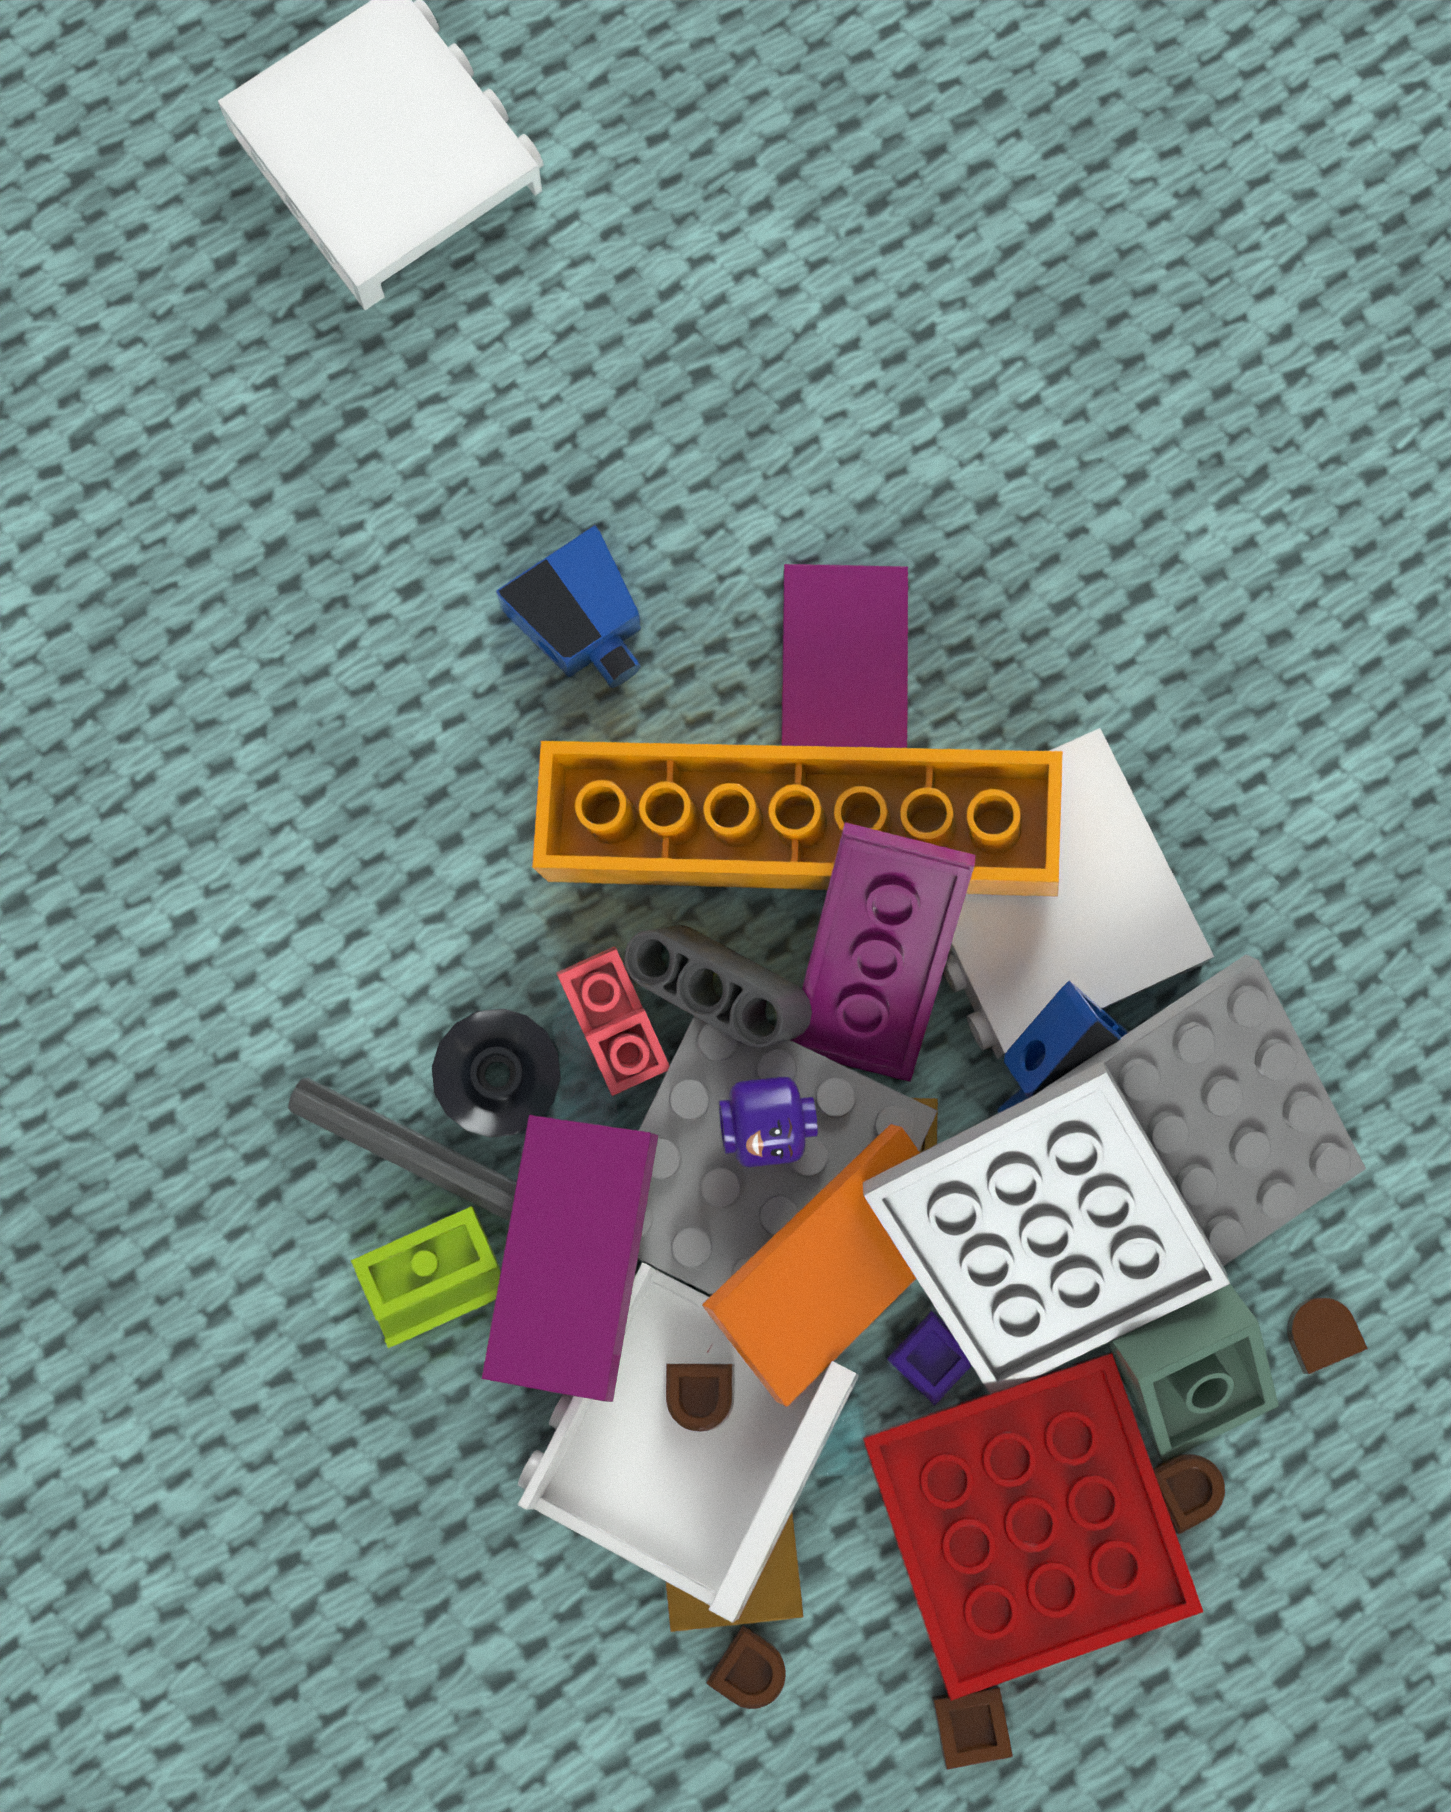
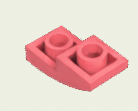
[556,946,670,1096]

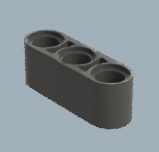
[624,925,812,1048]

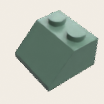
[1108,1284,1279,1463]

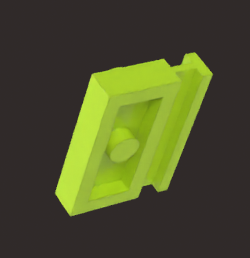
[351,1206,501,1349]

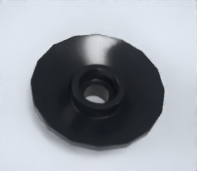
[432,1008,561,1138]

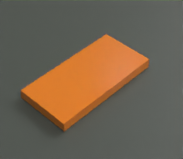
[702,1124,920,1407]

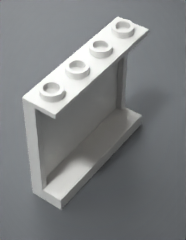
[218,0,544,310]
[943,728,1214,1059]
[518,1262,859,1623]

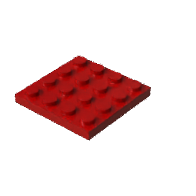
[861,1353,1203,1701]

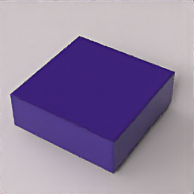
[886,1311,972,1405]

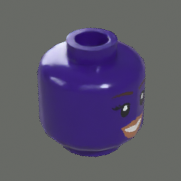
[719,1077,818,1168]

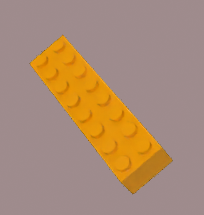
[532,741,1063,897]

